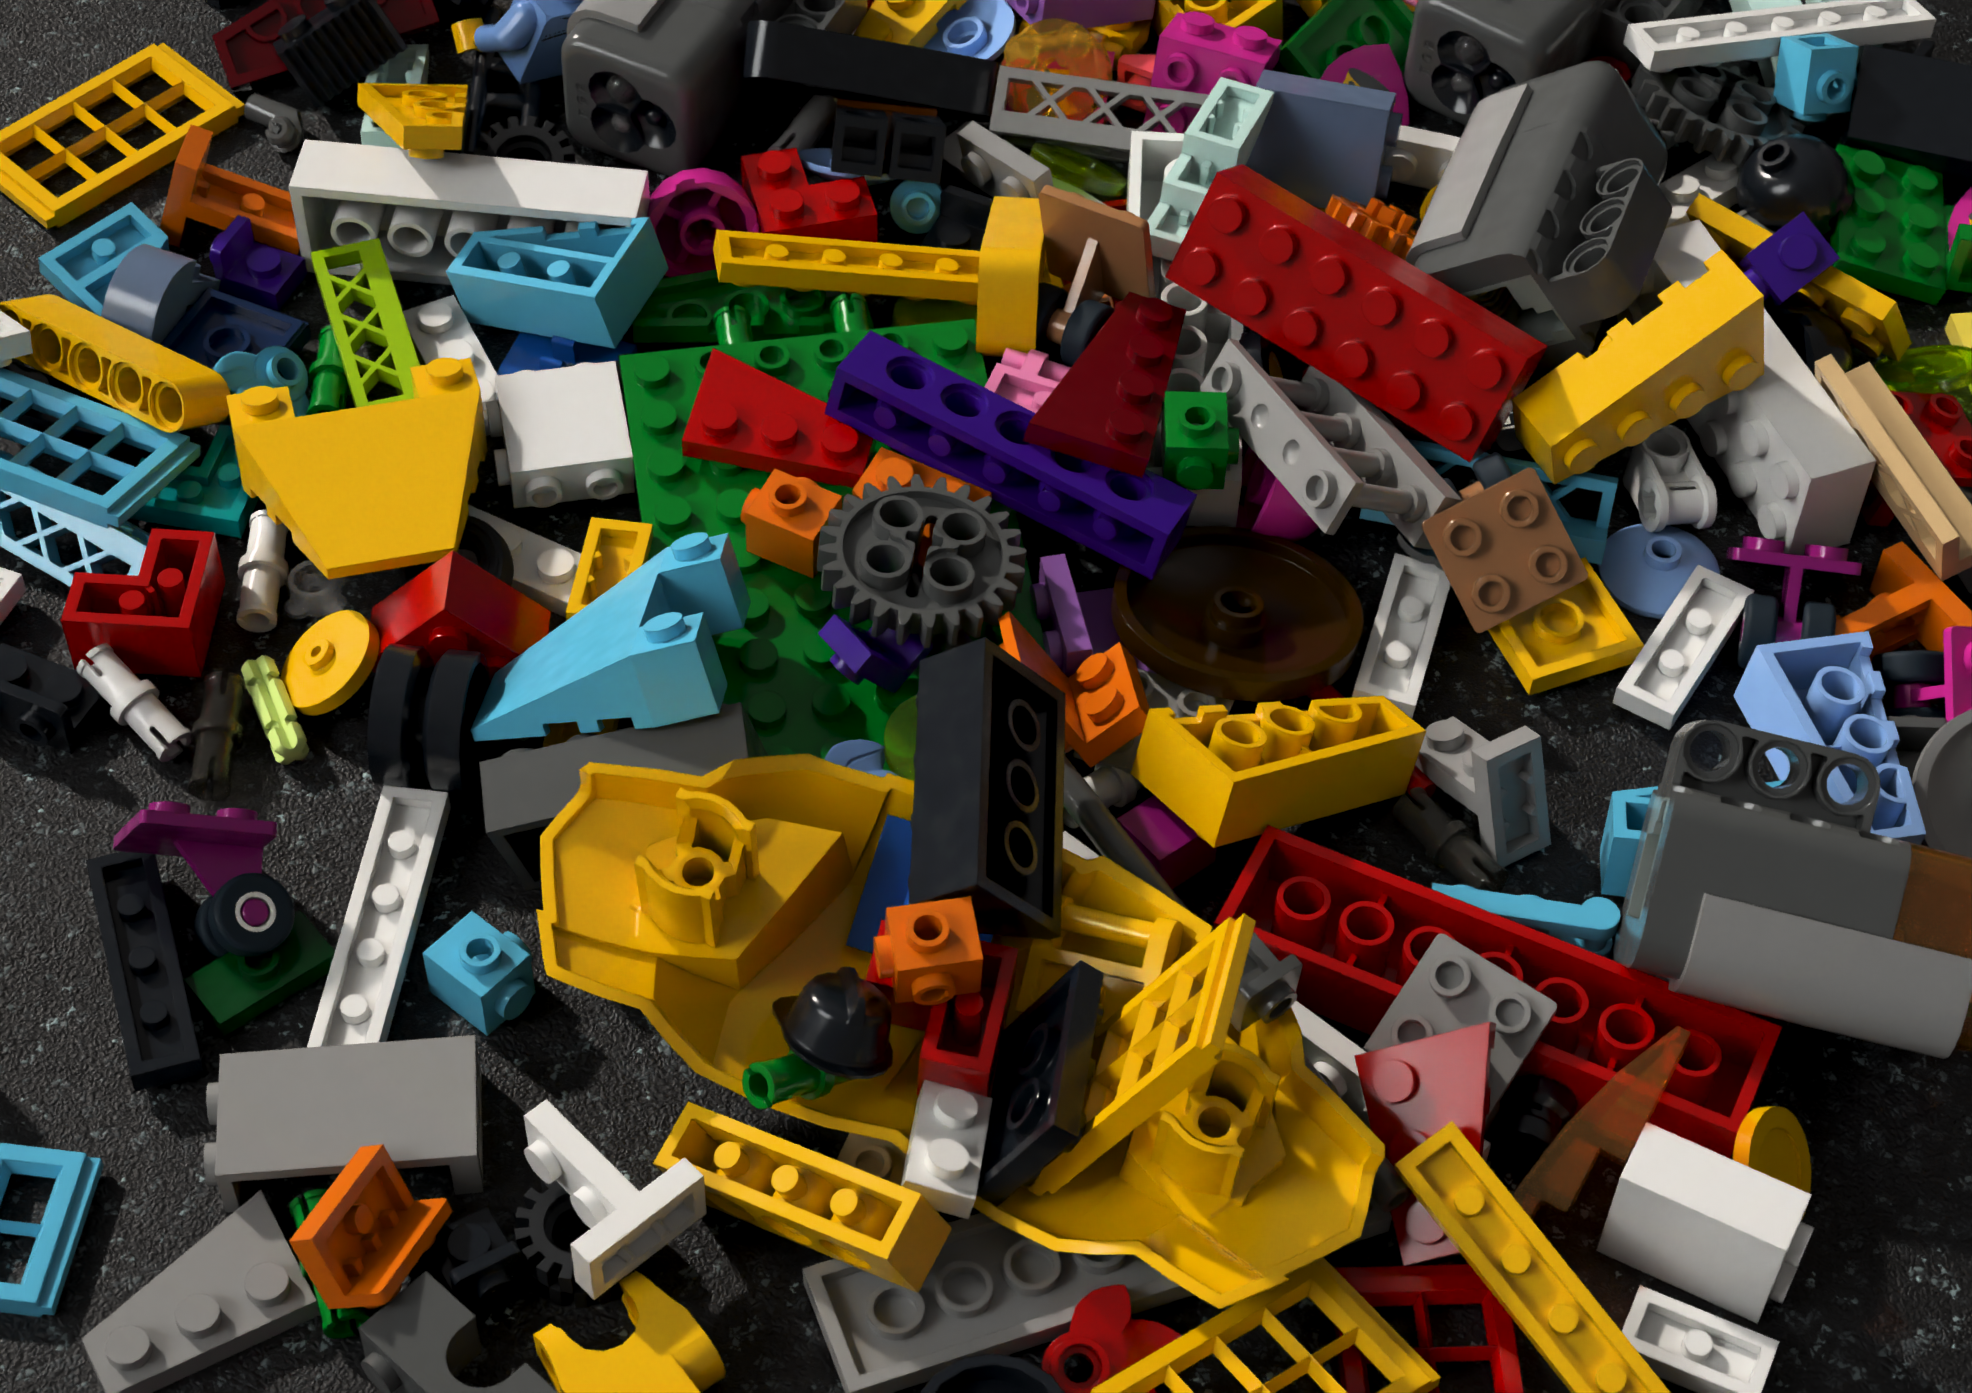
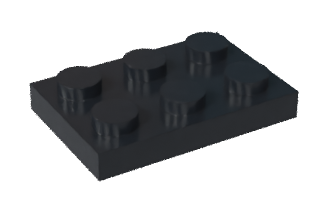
[976,960,1104,1207]

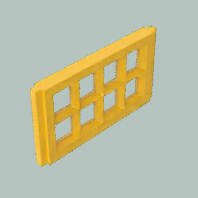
[0,43,245,229]
[1028,913,1256,1197]
[1090,1257,1441,1393]

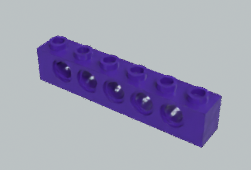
[824,330,1197,580]

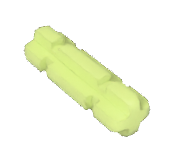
[241,655,309,765]

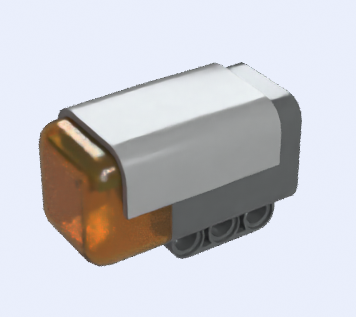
[1613,720,1972,1059]

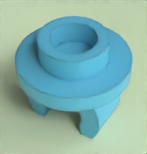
[890,180,943,234]

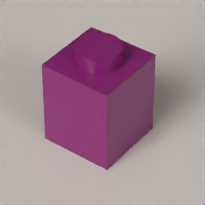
[1117,795,1217,889]

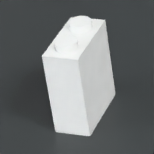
[1597,1122,1814,1324]

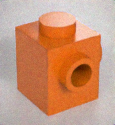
[740,469,842,579]
[873,896,983,1005]

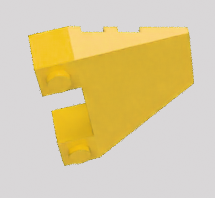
[226,358,488,580]

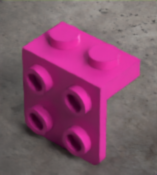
[1144,12,1283,134]

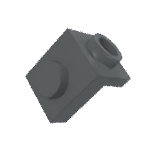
[1201,932,1303,1033]

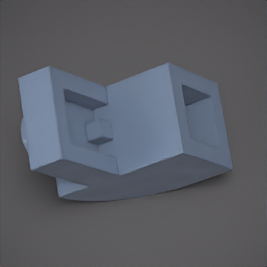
[101,244,221,344]

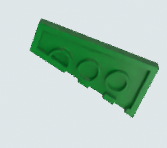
[629,269,874,343]

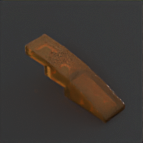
[1513,1026,1691,1221]

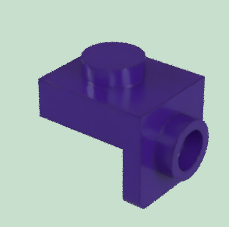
[1739,211,1840,307]
[818,614,934,693]

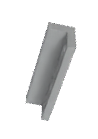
[989,65,1209,163]

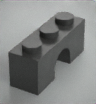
[358,1271,558,1393]

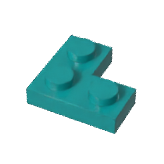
[129,424,259,538]

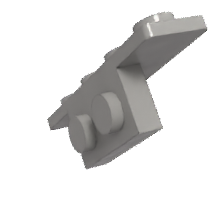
[942,121,1108,206]

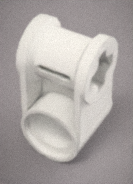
[1623,424,1717,532]

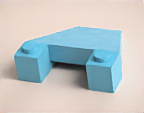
[471,532,751,741]

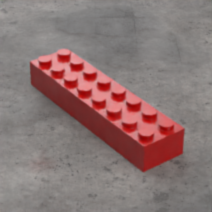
[1213,825,1782,1159]

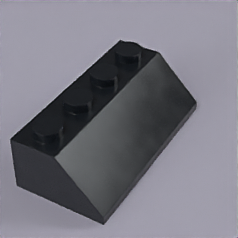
[908,637,1066,940]

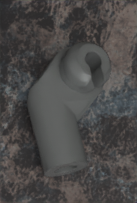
[244,93,305,153]

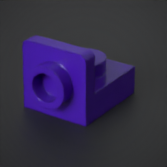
[210,215,308,311]

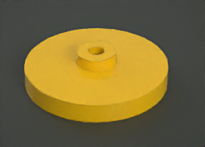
[280,610,380,716]
[1733,1106,1811,1221]

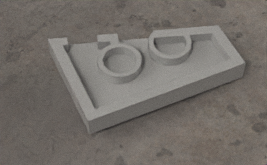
[81,1190,320,1393]

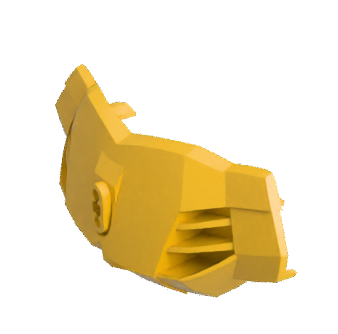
[536,753,1385,1309]

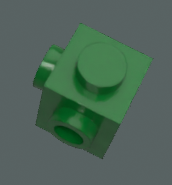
[1161,391,1239,490]

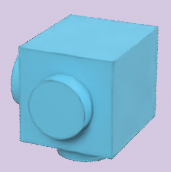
[1773,33,1859,122]
[423,911,536,1036]

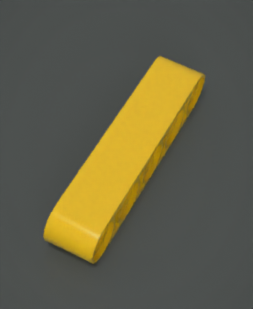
[0,294,231,433]

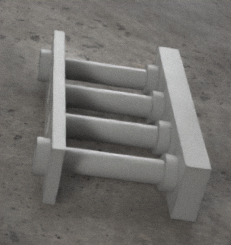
[1199,338,1462,549]

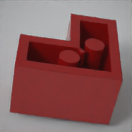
[741,147,878,243]
[61,528,226,677]
[370,550,551,683]
[865,919,1019,1097]

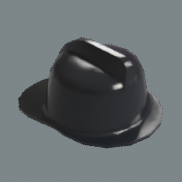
[772,966,893,1079]

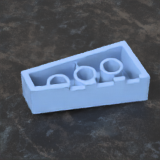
[1733,631,1926,861]

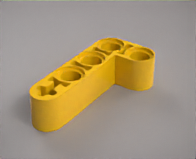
[976,196,1047,357]

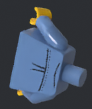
[451,0,583,84]

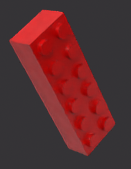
[1165,164,1548,463]

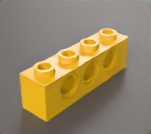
[653,1101,952,1293]

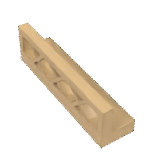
[1815,354,1972,581]

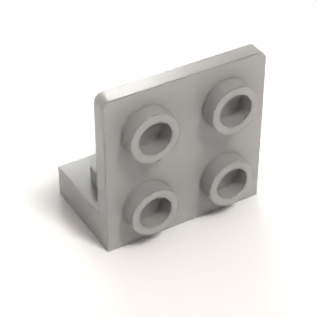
[1364,933,1557,1136]

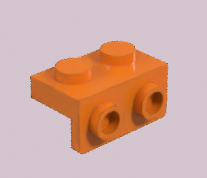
[289,1144,453,1309]

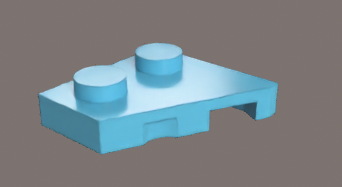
[38,202,169,316]

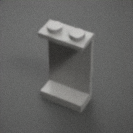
[204,1035,483,1213]

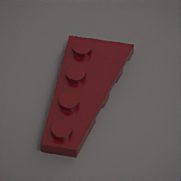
[212,0,440,92]
[1023,292,1186,478]

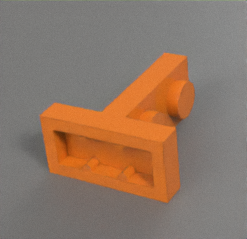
[160,124,300,255]
[1835,541,1972,661]

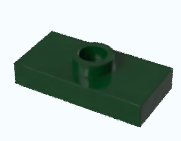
[183,910,335,1037]

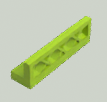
[310,238,420,408]

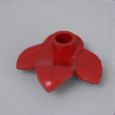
[1041,1284,1182,1393]

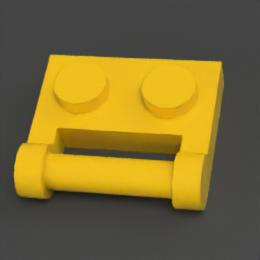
[1015,895,1183,1026]

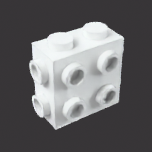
[486,361,635,509]

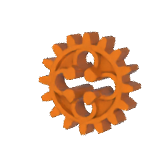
[1324,194,1417,261]

